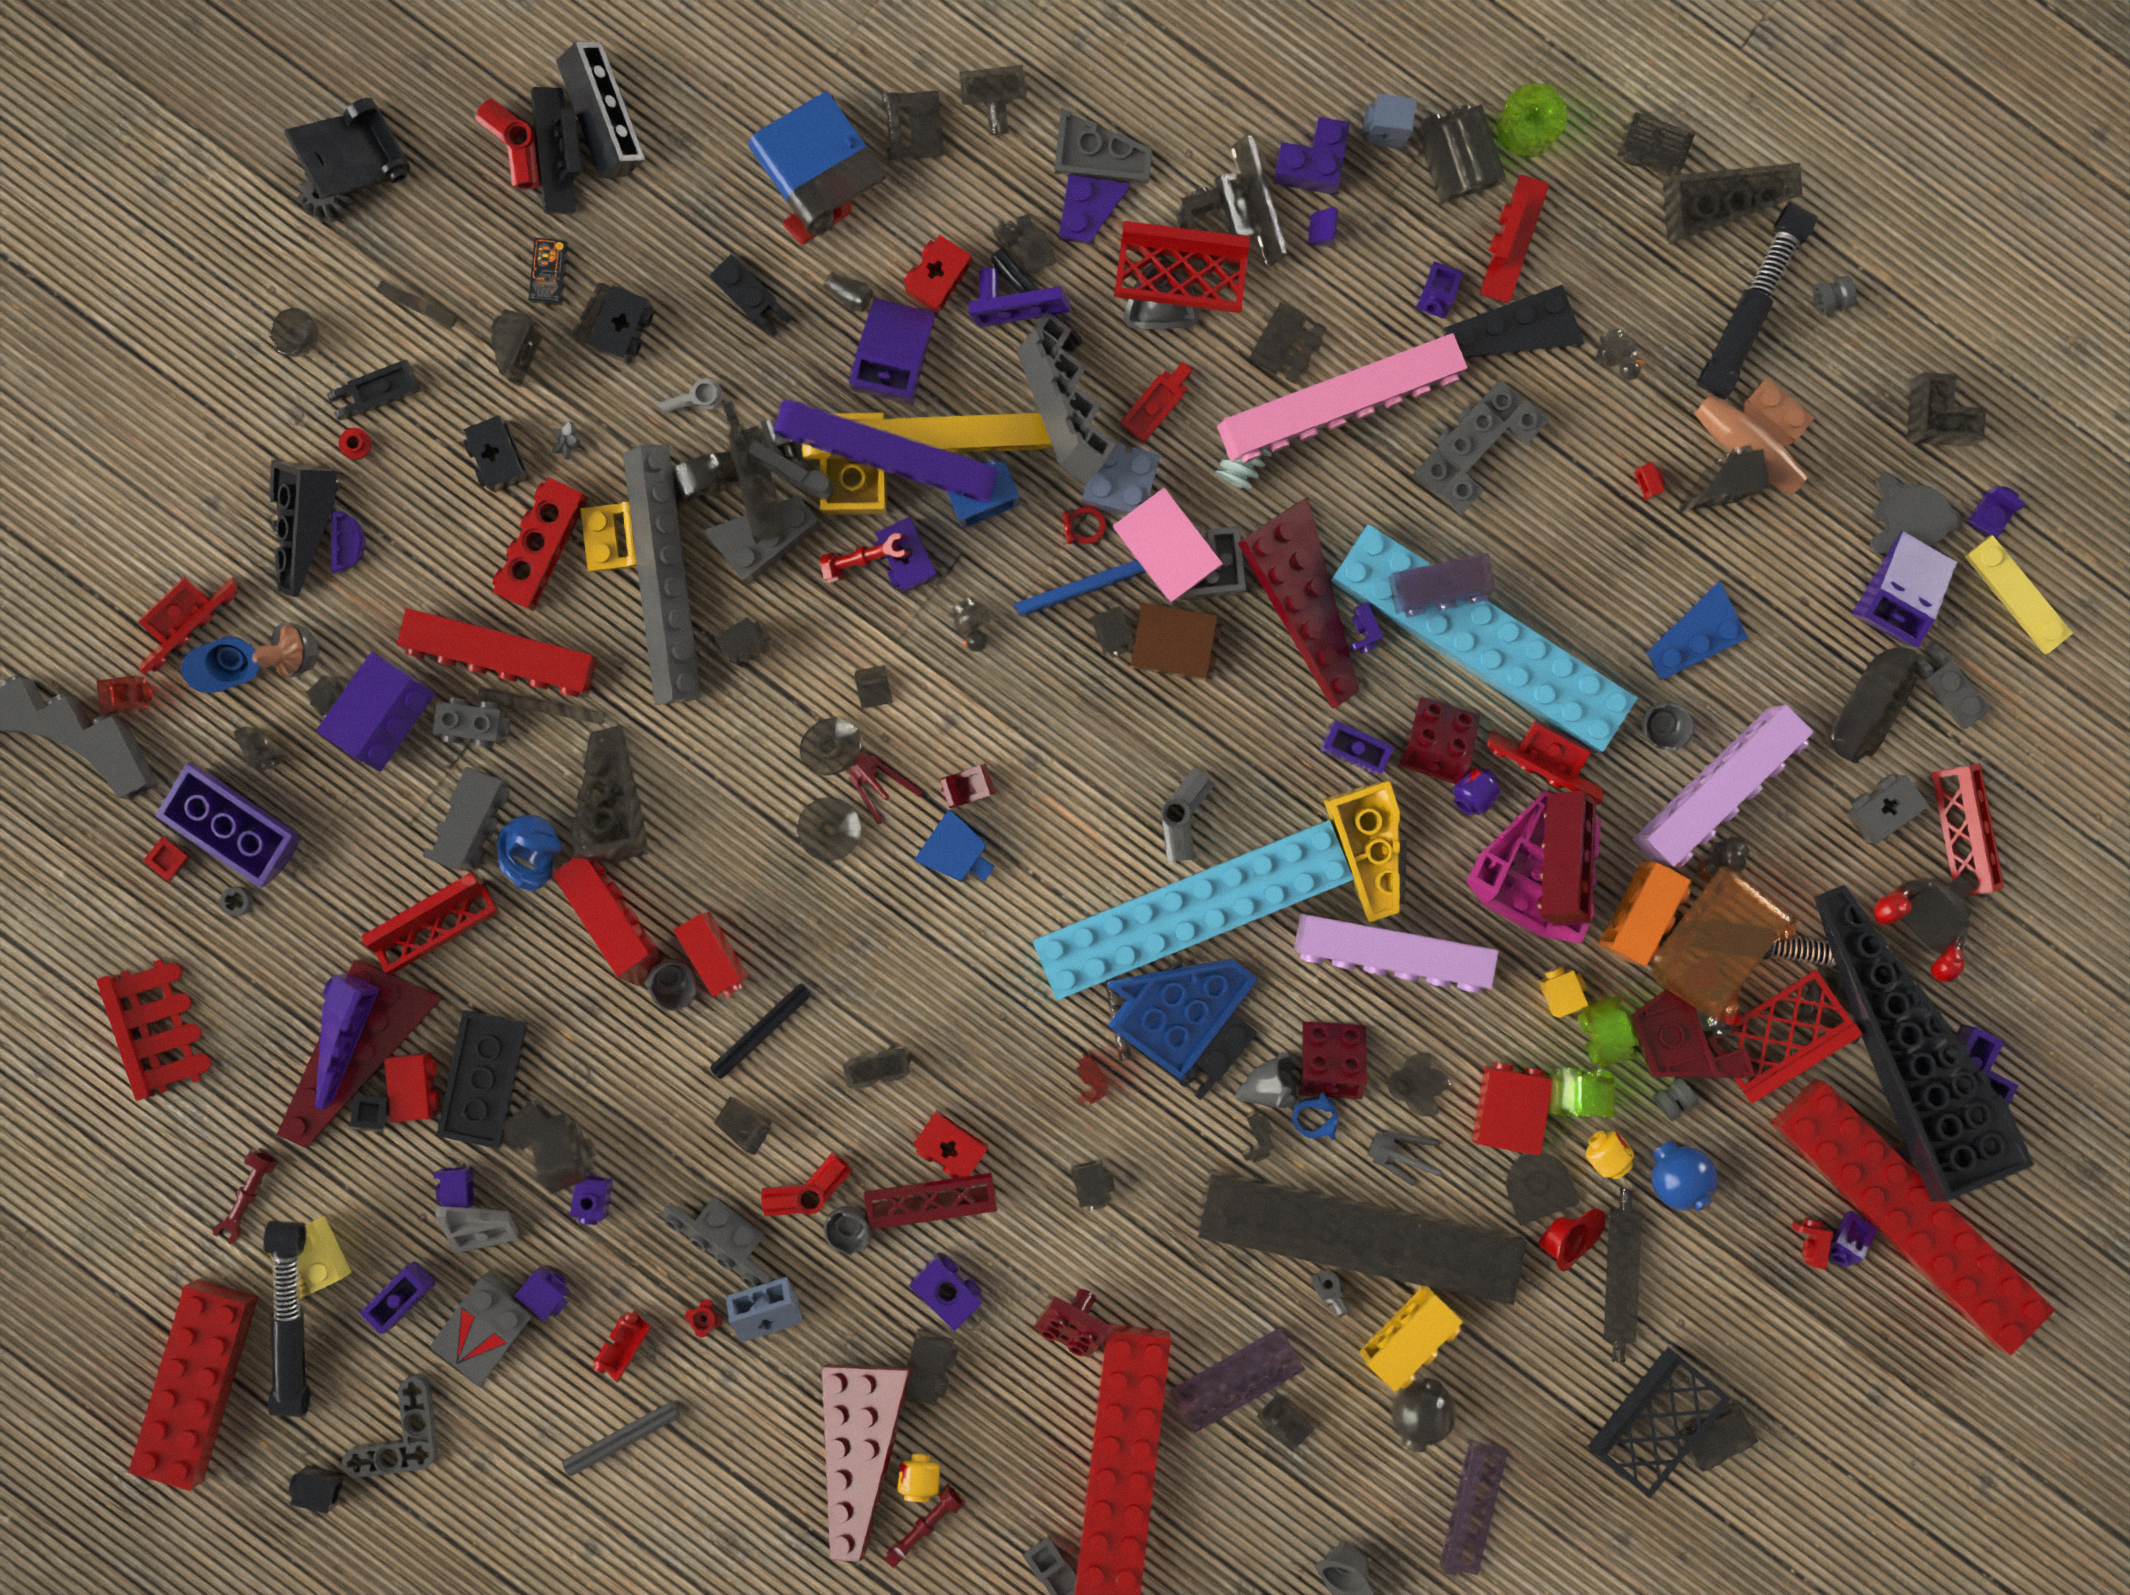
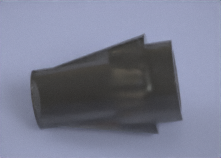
[824,272,873,312]

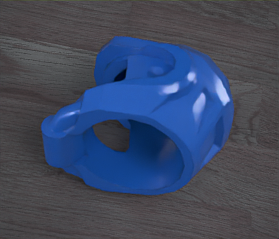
[497,814,562,892]

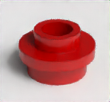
[339,428,372,460]

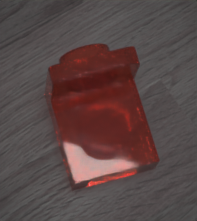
[1076,1052,1109,1104]

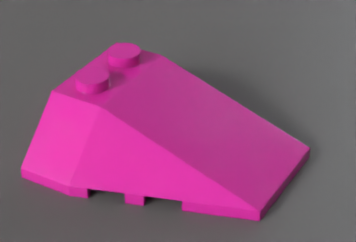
[1466,790,1601,943]

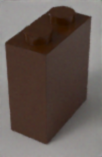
[1130,603,1222,681]

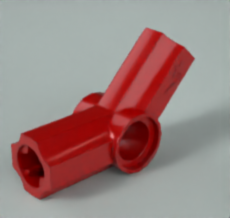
[475,98,541,190]
[761,1152,853,1216]

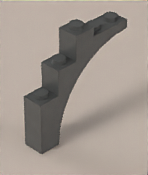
[0,676,159,799]

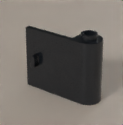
[284,98,410,199]

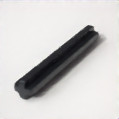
[991,248,1082,352]
[710,983,812,1079]

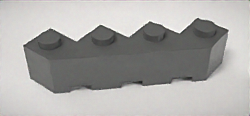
[1017,311,1116,485]

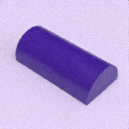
[155,762,300,888]

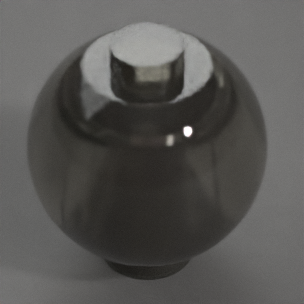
[1392,1378,1457,1452]

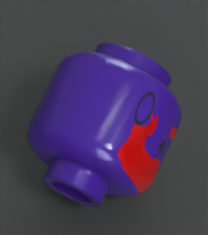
[1453,768,1501,816]

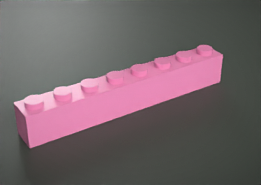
[1217,333,1467,463]

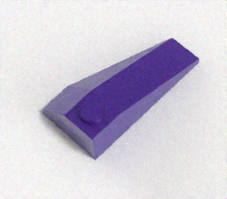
[315,973,380,1110]

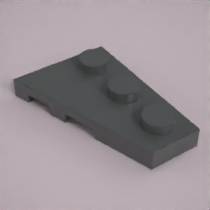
[1054,108,1152,184]

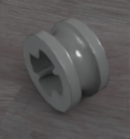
[220,887,254,916]

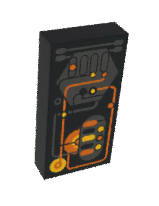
[528,238,568,306]

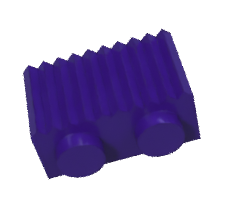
[1320,720,1394,775]
[360,1261,435,1334]

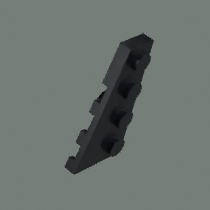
[1442,284,1585,359]

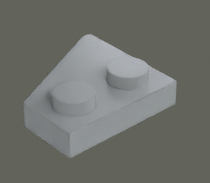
[435,1206,518,1253]

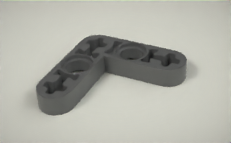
[342,1374,438,1478]

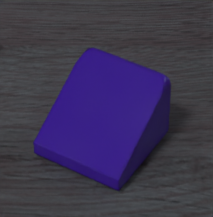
[1308,207,1338,247]

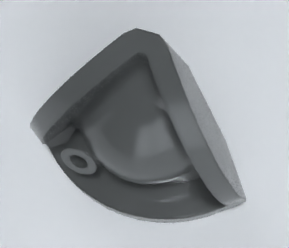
[1124,260,1200,329]

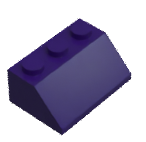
[316,651,436,772]

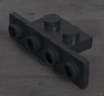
[531,87,584,214]

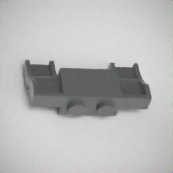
[1411,380,1549,515]

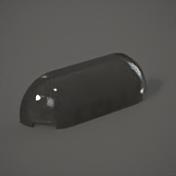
[1831,647,1919,763]

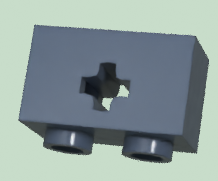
[1362,93,1417,149]
[726,1277,802,1343]

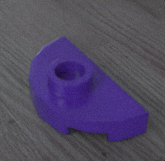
[331,510,366,574]

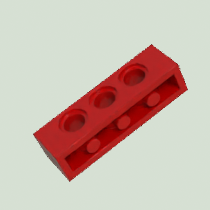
[492,477,588,611]

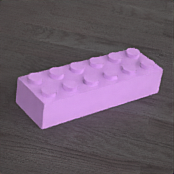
[1632,704,1814,867]
[1293,913,1498,993]

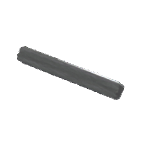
[562,1401,680,1476]

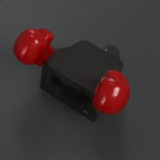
[1873,875,1973,982]

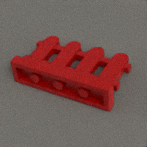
[96,959,212,1101]

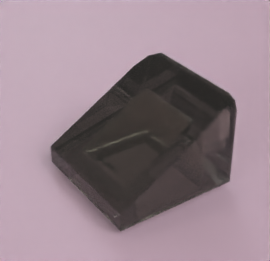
[855,665,893,709]

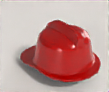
[1539,1208,1605,1272]

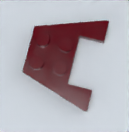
[1629,957,1756,1078]

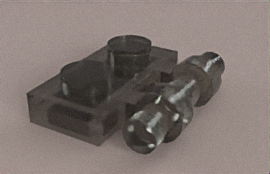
[1248,302,1327,384]

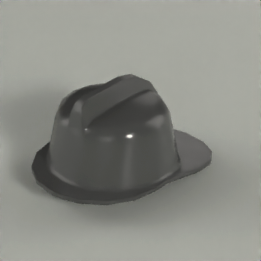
[1315,1541,1374,1595]

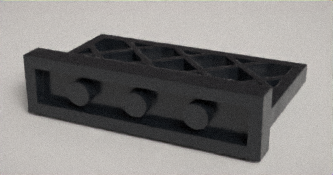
[1587,1346,1731,1499]

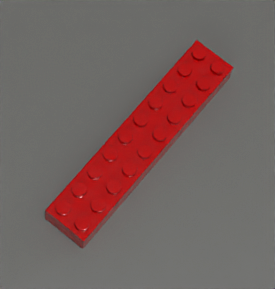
[1769,1079,2055,1356]
[1074,1323,1171,1595]

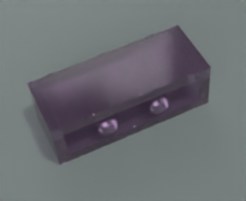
[1388,553,1496,618]

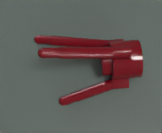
[845,751,924,824]

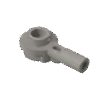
[660,378,723,414]

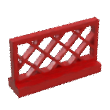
[1114,221,1250,313]
[1706,969,1863,1104]

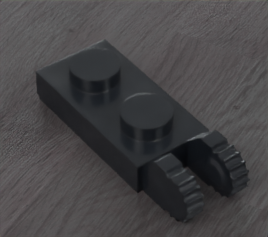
[709,254,792,337]
[327,359,421,421]
[1179,1013,1258,1100]

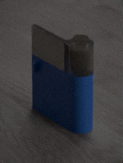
[748,91,887,235]

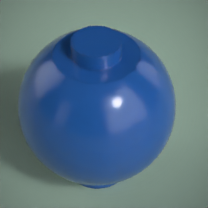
[1652,1141,1718,1212]

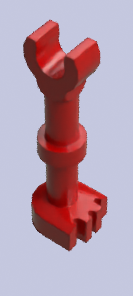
[820,533,911,583]

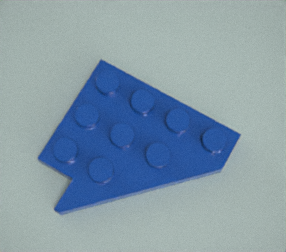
[1107,958,1258,1080]

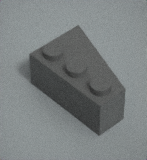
[703,495,822,584]
[422,767,510,871]

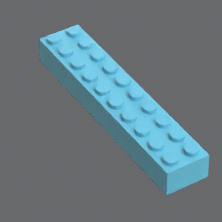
[1330,524,1638,753]
[1032,820,1354,1001]

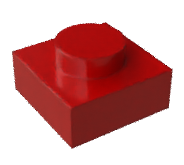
[1633,462,1665,500]
[143,836,192,881]

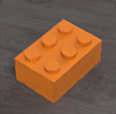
[1597,862,1691,966]

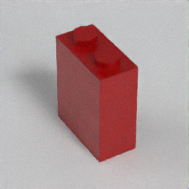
[673,912,749,998]
[1472,1061,1553,1155]

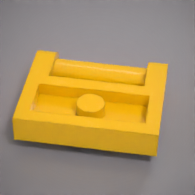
[580,502,637,573]

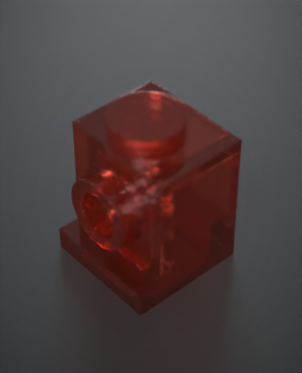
[96,676,153,714]

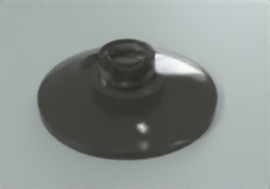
[800,718,862,776]
[797,797,861,861]

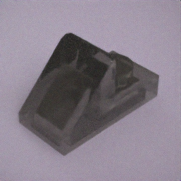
[714,1096,772,1156]

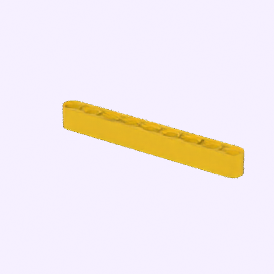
[802,413,1053,459]

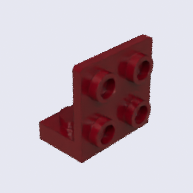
[1398,696,1480,784]
[1299,1022,1367,1099]

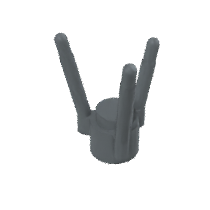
[1367,1130,1443,1186]

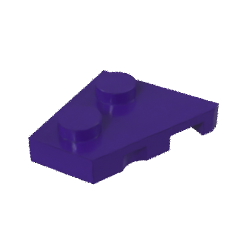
[1059,174,1129,244]

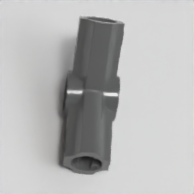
[1160,767,1215,863]

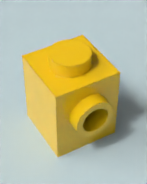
[1538,966,1588,1018]

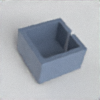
[1082,442,1160,516]

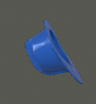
[181,636,260,693]

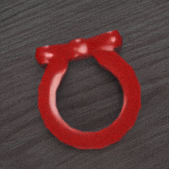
[1062,506,1106,545]

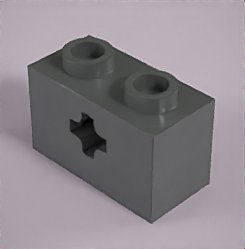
[1845,774,1929,843]

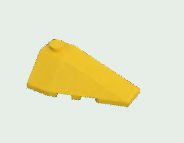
[1323,781,1400,923]

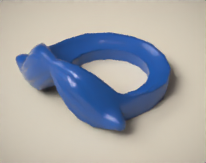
[1292,1092,1339,1140]

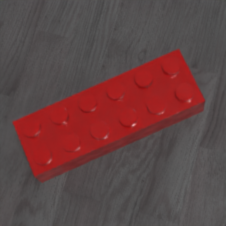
[128,1279,258,1491]

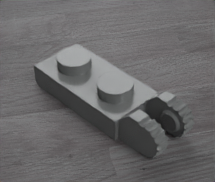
[748,440,834,501]
[1911,642,1991,729]

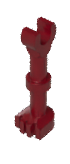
[213,1149,278,1244]
[884,1483,965,1568]

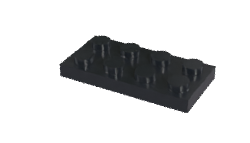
[436,1010,528,1149]

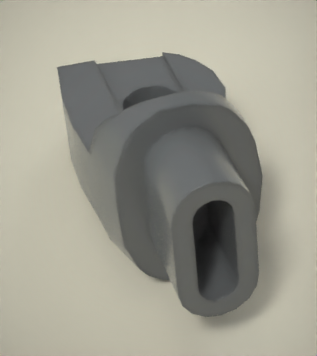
[1310,1271,1349,1318]

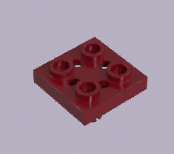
[1033,1289,1111,1358]

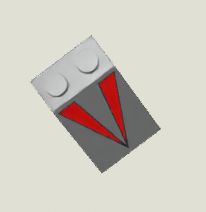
[430,1271,535,1386]

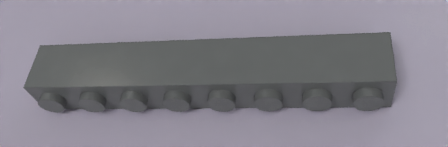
[623,445,701,705]

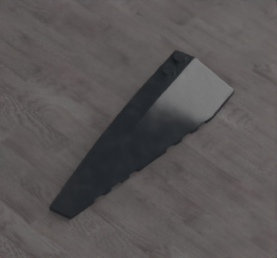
[1814,885,2034,1202]

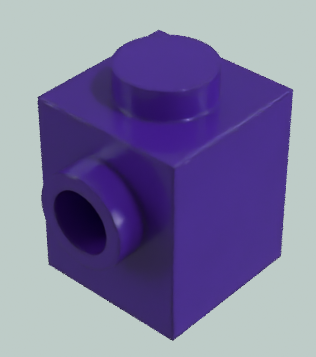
[570,1174,613,1225]
[514,1266,571,1321]

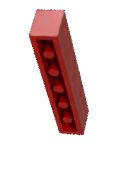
[396,608,598,698]

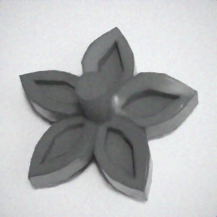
[551,421,580,460]

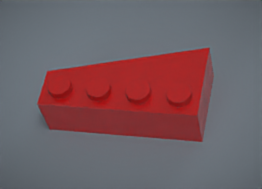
[552,852,665,986]

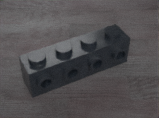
[556,42,645,178]

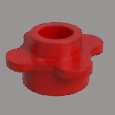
[685,1299,723,1338]

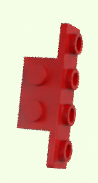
[1480,175,1549,304]
[138,576,238,675]
[1487,719,1603,805]

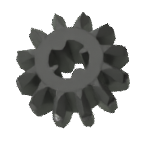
[297,173,354,222]

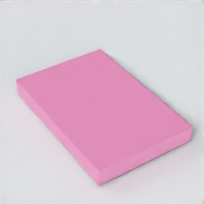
[1113,488,1223,604]

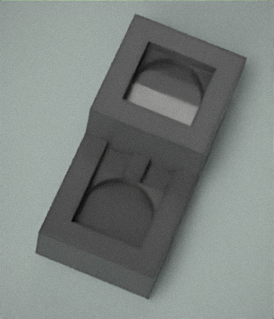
[1022,1536,1076,1595]

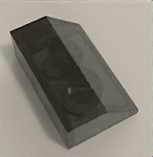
[1679,446,1770,512]

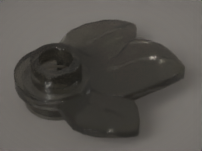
[1388,1053,1452,1116]

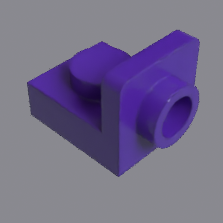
[1416,261,1463,318]
[1967,486,2025,539]
[1349,602,1384,655]
[1829,1211,1877,1266]

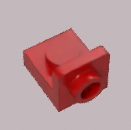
[1792,1218,1833,1270]

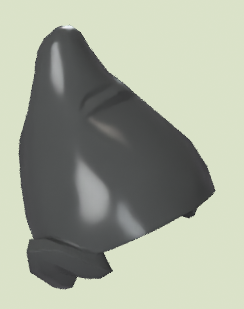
[1235,1052,1297,1108]

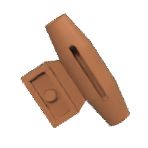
[1693,377,1815,495]

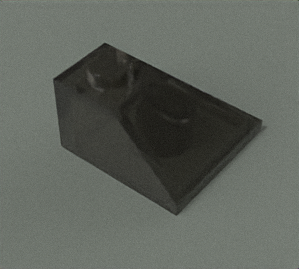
[491,309,546,388]

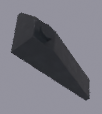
[269,460,338,597]

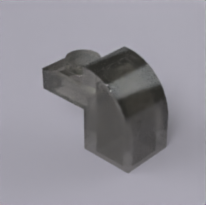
[672,451,741,506]

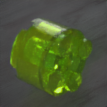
[1496,84,1567,158]
[1575,996,1638,1068]
[1549,1069,1615,1118]

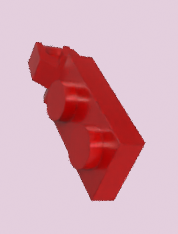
[1119,362,1192,445]

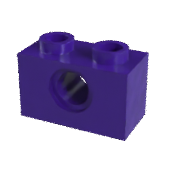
[909,1253,983,1331]

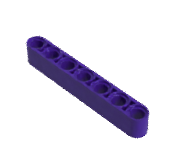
[773,400,998,503]

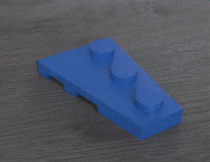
[1646,581,1748,680]

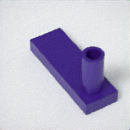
[969,268,1070,327]

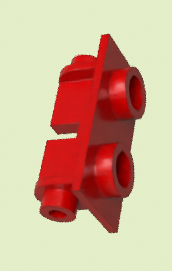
[593,1310,651,1382]

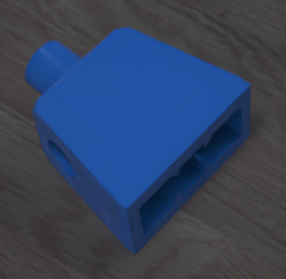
[914,809,995,882]

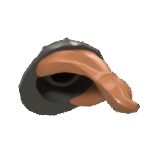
[253,622,320,678]

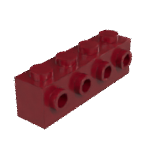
[1538,790,1597,926]

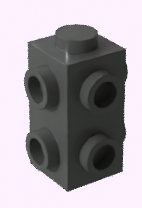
[432,697,510,748]

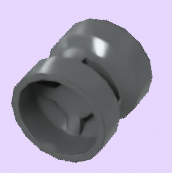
[1813,276,1857,315]
[1653,1077,1699,1122]

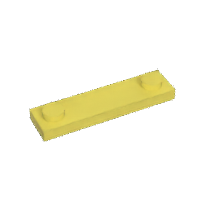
[1964,535,2073,654]

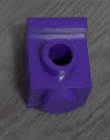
[433,1166,475,1208]

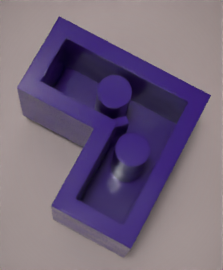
[1273,117,1350,195]
[1955,1024,2019,1106]

